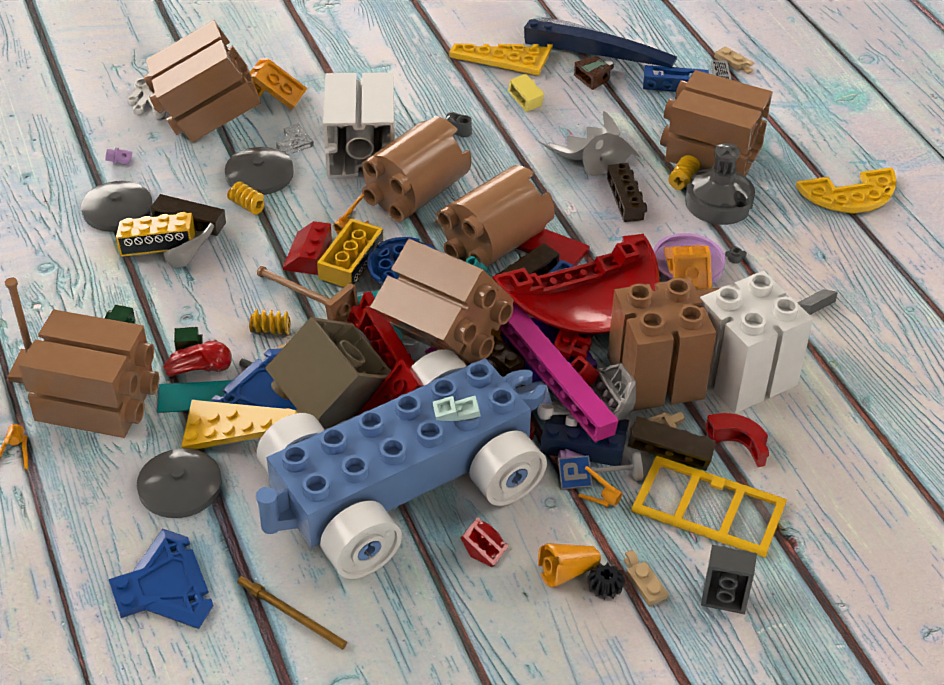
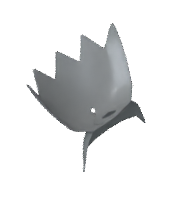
[536,111,641,179]

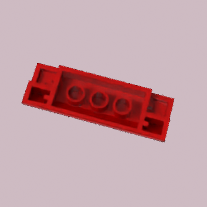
[347,291,415,371]

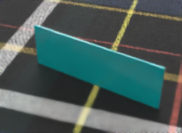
[157,380,233,413]

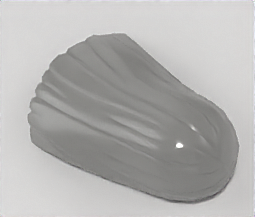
[164,223,214,268]

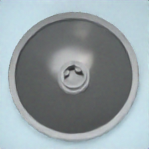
[225,147,294,195]
[81,181,153,232]
[137,449,222,518]

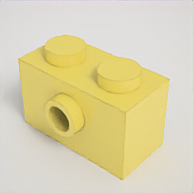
[508,74,544,112]

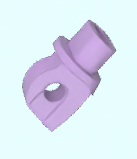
[105,148,133,164]

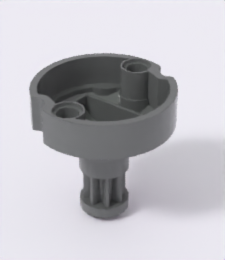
[685,143,755,225]

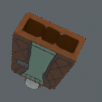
[574,56,614,90]

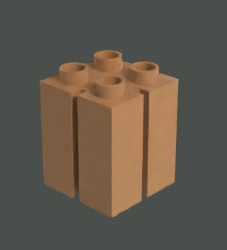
[144,20,261,143]
[660,70,773,176]
[370,239,514,365]
[607,278,717,411]
[19,309,159,438]

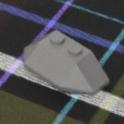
[590,363,636,420]

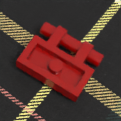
[554,329,592,360]

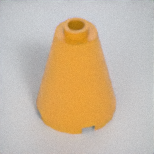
[538,543,601,587]

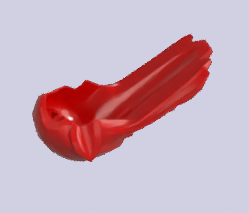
[163,340,232,377]

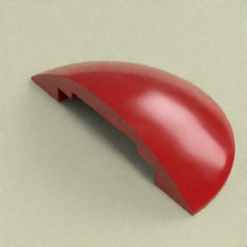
[492,236,659,334]

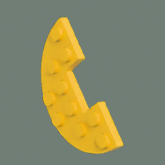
[795,167,897,214]

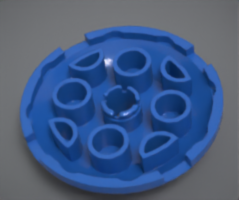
[367,237,436,285]

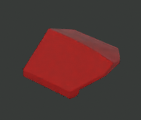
[460,517,509,567]

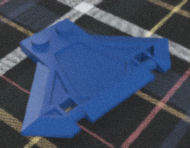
[211,348,297,410]
[108,528,214,629]

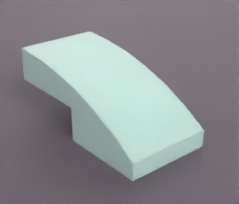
[433,396,481,421]

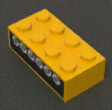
[116,212,196,257]
[317,219,384,287]

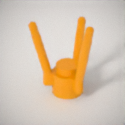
[333,194,369,234]
[0,424,29,470]
[578,466,623,508]

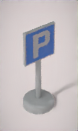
[558,452,643,490]

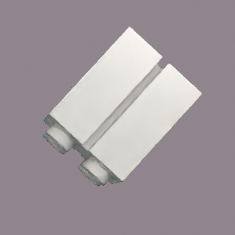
[323,73,395,178]
[700,271,813,413]

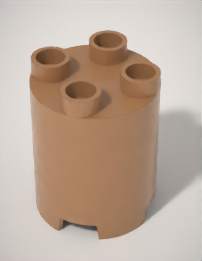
[362,116,471,223]
[437,165,555,267]

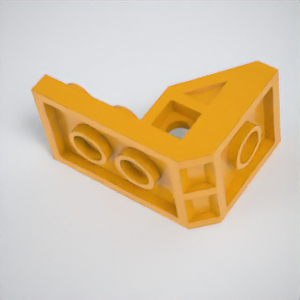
[249,58,307,110]
[664,245,712,289]

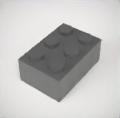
[701,545,757,615]

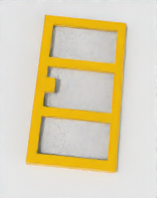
[631,456,787,558]

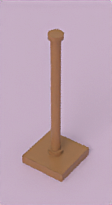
[257,266,359,323]
[5,277,32,383]

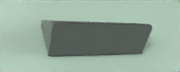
[797,289,838,315]

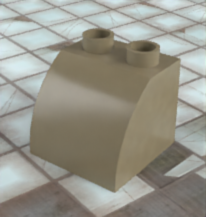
[265,317,391,428]

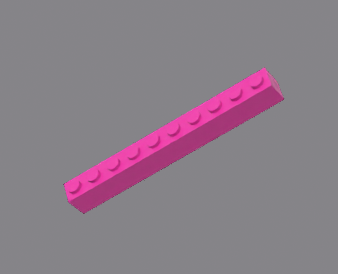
[499,303,619,442]

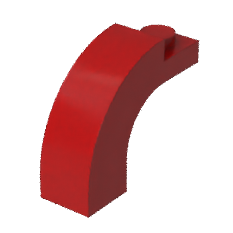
[705,413,769,467]

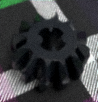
[587,562,625,600]

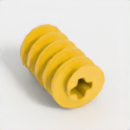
[668,155,701,190]
[227,181,265,215]
[249,309,291,335]

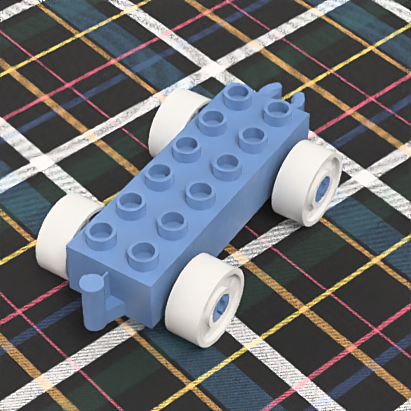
[256,350,547,579]

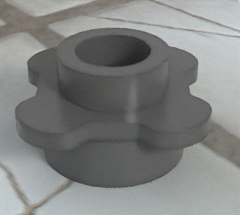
[725,246,747,263]

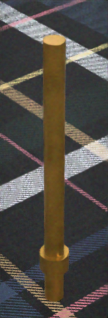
[237,576,347,650]

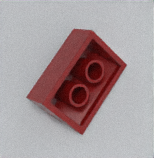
[283,221,332,275]

